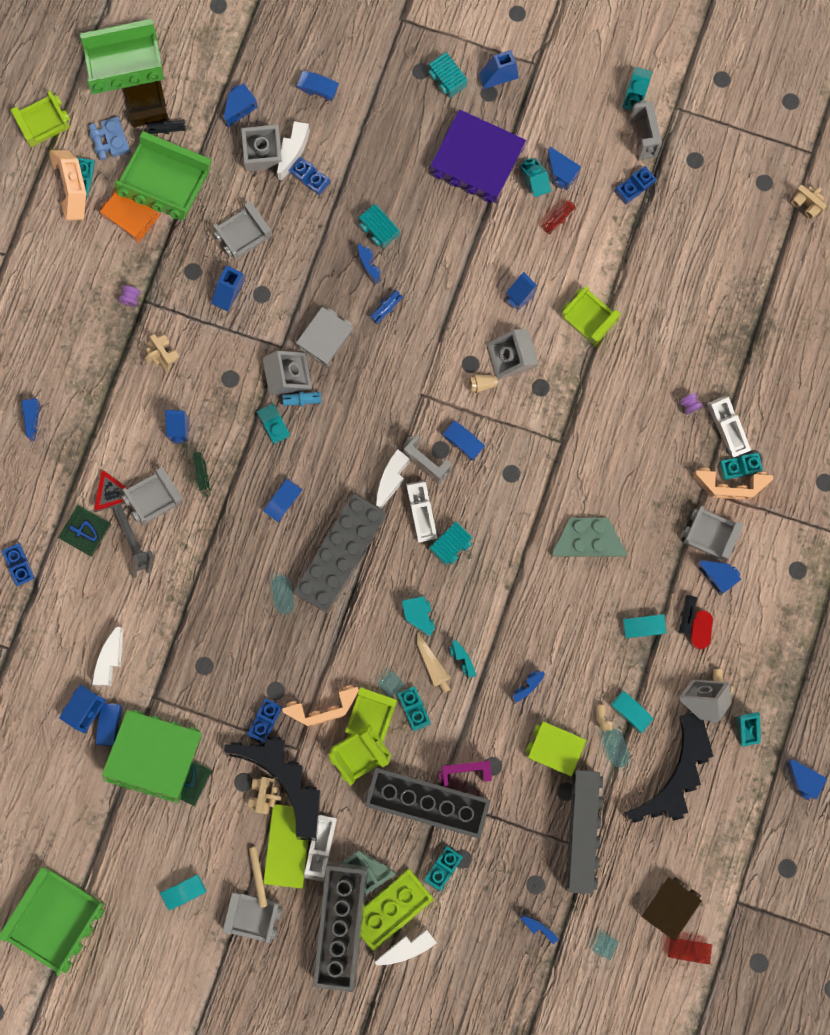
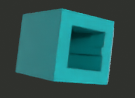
[622,66,653,111]
[519,158,552,198]
[402,596,435,637]

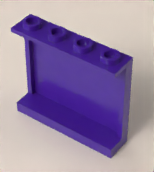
[430,109,526,204]

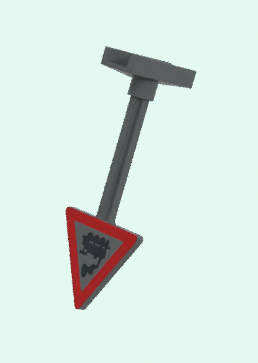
[94,470,154,578]

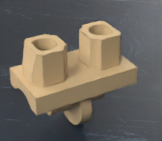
[791,185,827,220]
[145,334,179,372]
[248,777,282,814]

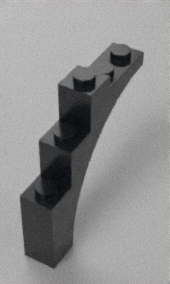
[625,713,714,823]
[224,737,321,841]

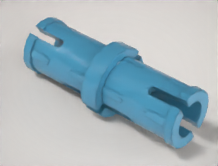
[283,391,322,407]

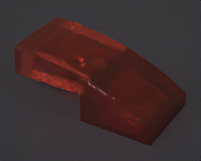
[668,938,713,965]

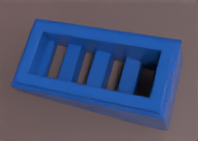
[22,398,40,441]

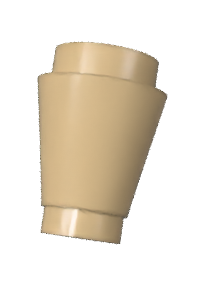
[468,375,497,393]

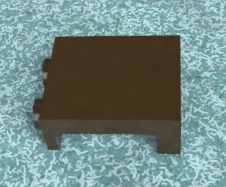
[125,80,169,128]
[641,877,703,942]

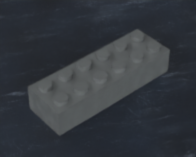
[293,494,387,614]
[365,768,490,839]
[566,770,603,894]
[313,862,369,992]

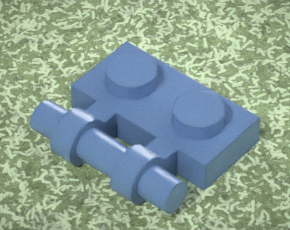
[89,116,131,160]

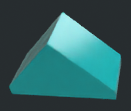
[735,712,761,747]

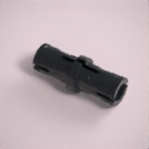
[147,119,186,134]
[678,595,698,636]

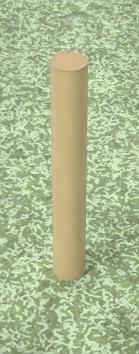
[249,847,268,908]

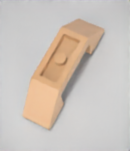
[49,150,86,221]
[693,468,773,500]
[282,685,359,727]

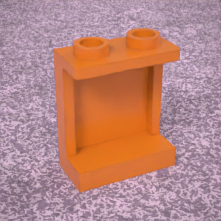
[100,190,161,243]

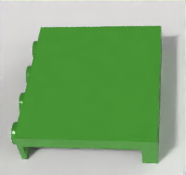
[80,19,165,95]
[115,131,212,221]
[102,710,202,804]
[0,867,105,976]

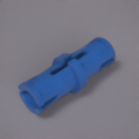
[369,289,404,324]

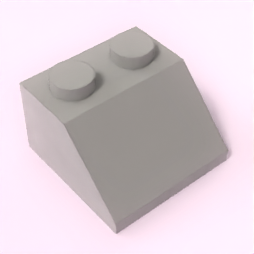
[241,125,282,172]
[487,330,539,379]
[263,351,312,395]
[679,680,732,722]

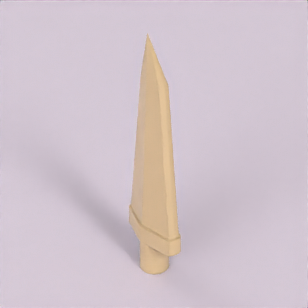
[417,632,451,693]

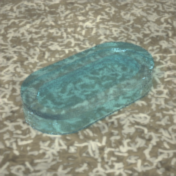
[272,575,295,614]
[603,729,630,768]

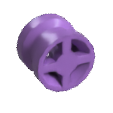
[118,286,140,307]
[679,393,703,415]

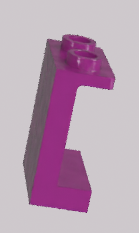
[438,761,492,786]

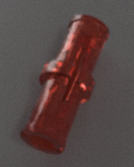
[542,200,576,234]

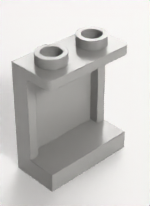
[630,101,662,160]
[213,201,273,260]
[296,307,354,368]
[404,435,452,485]
[121,467,182,526]
[682,506,744,562]
[222,892,283,944]

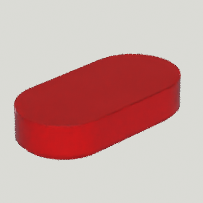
[690,611,713,649]

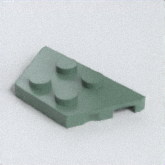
[552,518,627,557]
[341,850,396,894]

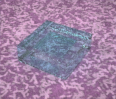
[378,671,405,698]
[592,932,619,960]

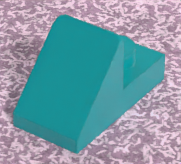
[256,403,291,445]

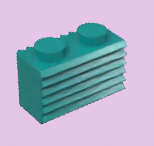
[427,52,468,98]
[358,203,400,249]
[429,521,473,566]

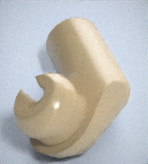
[596,705,613,732]

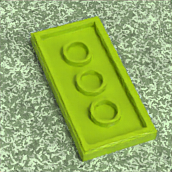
[263,804,309,889]
[361,868,434,951]

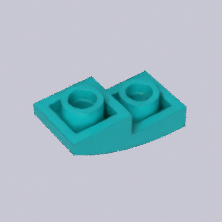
[76,157,95,197]
[718,453,763,481]
[623,614,667,638]
[449,640,476,679]
[398,686,432,732]
[610,691,654,733]
[424,846,463,892]
[160,874,207,911]

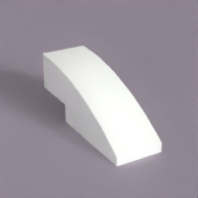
[277,122,310,180]
[707,396,751,458]
[376,450,410,509]
[406,480,437,542]
[93,627,124,686]
[304,815,337,882]
[375,929,437,966]

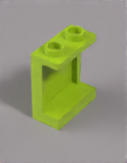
[11,90,70,147]
[561,286,621,346]
[345,687,397,742]
[525,722,586,777]
[328,725,392,786]

